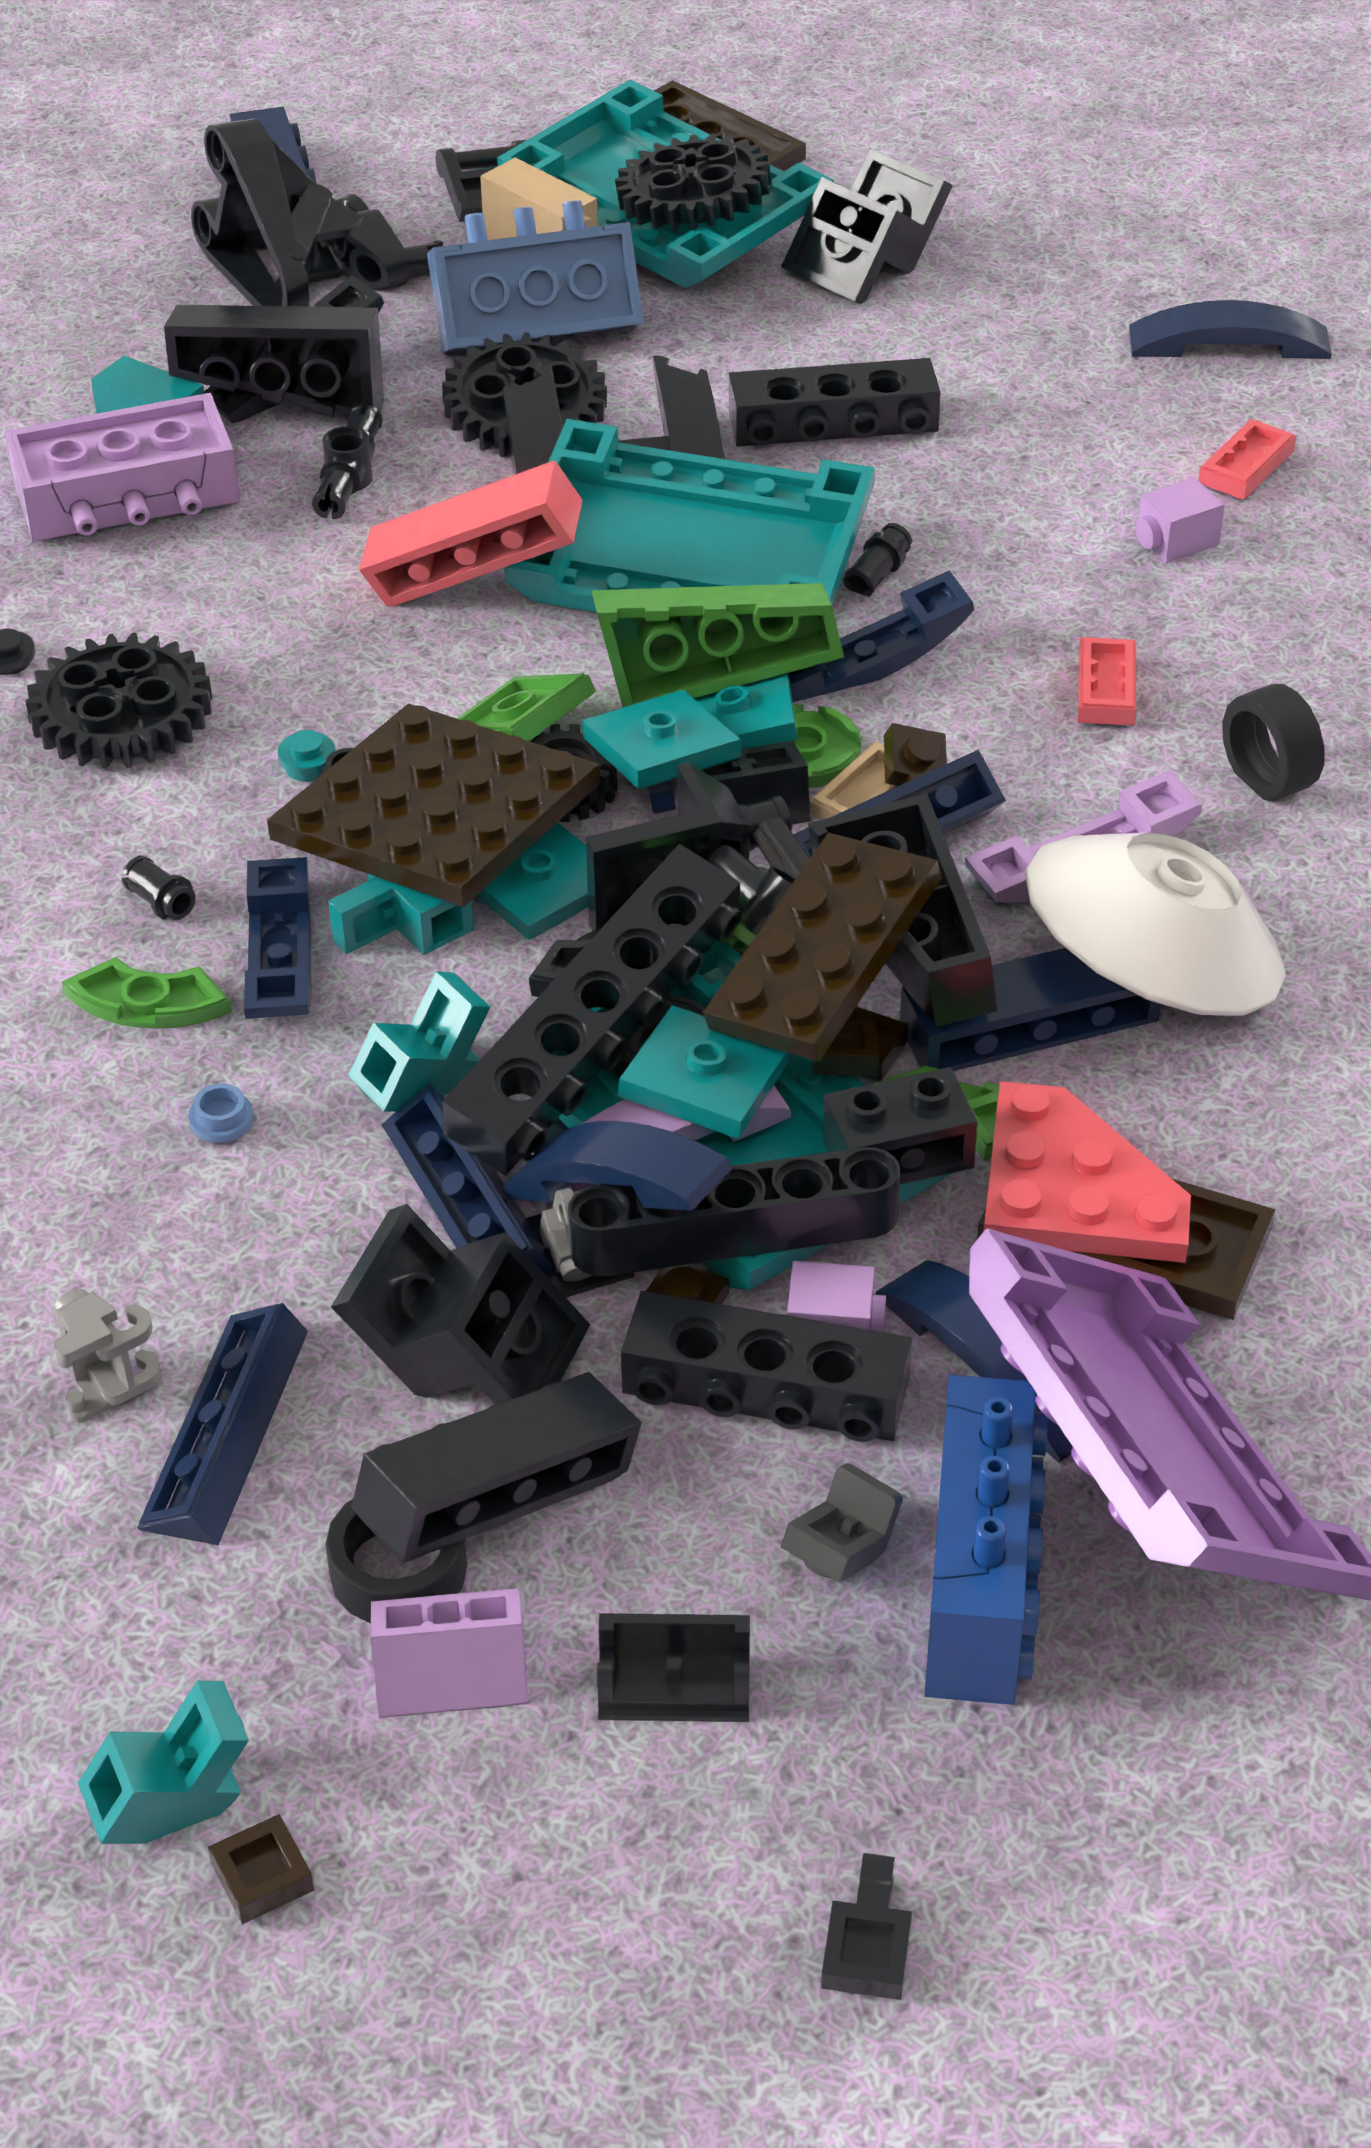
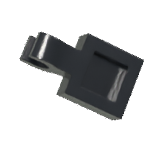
[821,1853,912,2000]

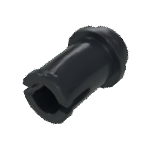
[121,855,196,920]

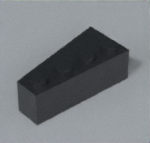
[164,305,384,417]

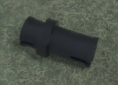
[843,523,912,597]

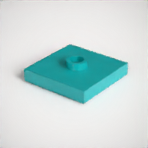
[694,673,798,749]
[582,689,741,789]
[477,822,588,940]
[618,1005,789,1139]

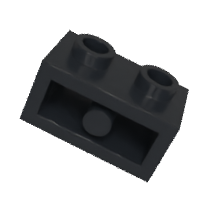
[823,1067,978,1184]

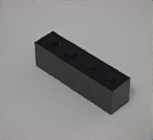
[351,1372,642,1563]

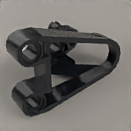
[191,118,443,307]

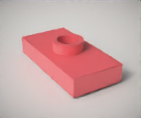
[1198,419,1296,500]
[1077,637,1136,726]

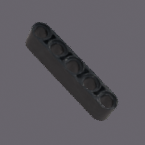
[568,1147,900,1276]

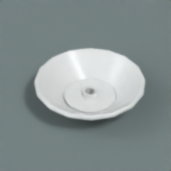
[1025,833,1286,1016]

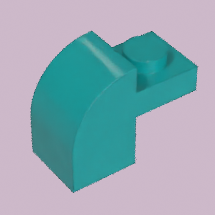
[328,874,474,955]
[348,971,491,1112]
[78,1680,249,1844]

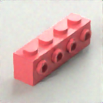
[359,460,583,606]

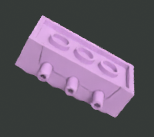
[5,393,240,542]

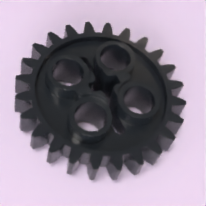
[615,134,772,231]
[442,332,607,457]
[25,633,213,769]

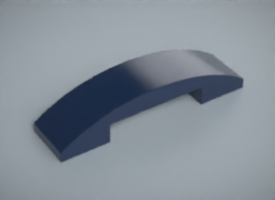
[1129,300,1332,359]
[788,570,975,702]
[244,857,312,1019]
[503,1121,732,1211]
[876,1260,1073,1463]

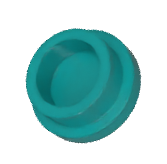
[278,730,335,782]

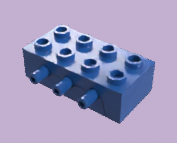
[924,1374,1048,1705]

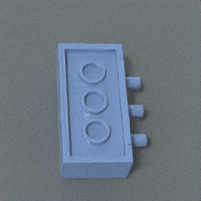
[427,200,644,353]

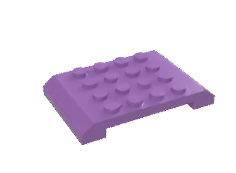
[969,1228,1371,1601]

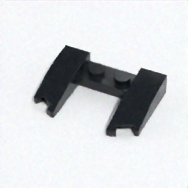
[503,356,725,475]

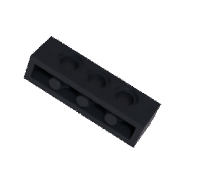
[729,358,941,447]
[621,1291,912,1442]

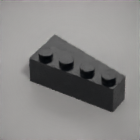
[808,793,998,1027]

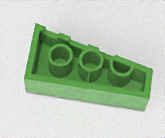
[591,583,844,708]

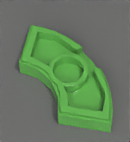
[62,957,232,1029]

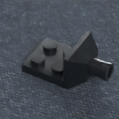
[586,762,792,931]

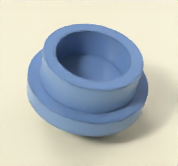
[188,1084,254,1143]

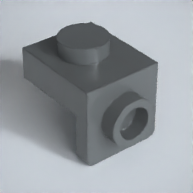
[781,1463,903,1583]

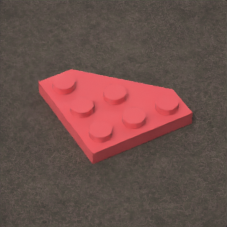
[984,1081,1191,1263]

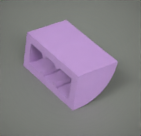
[371,1588,529,1717]

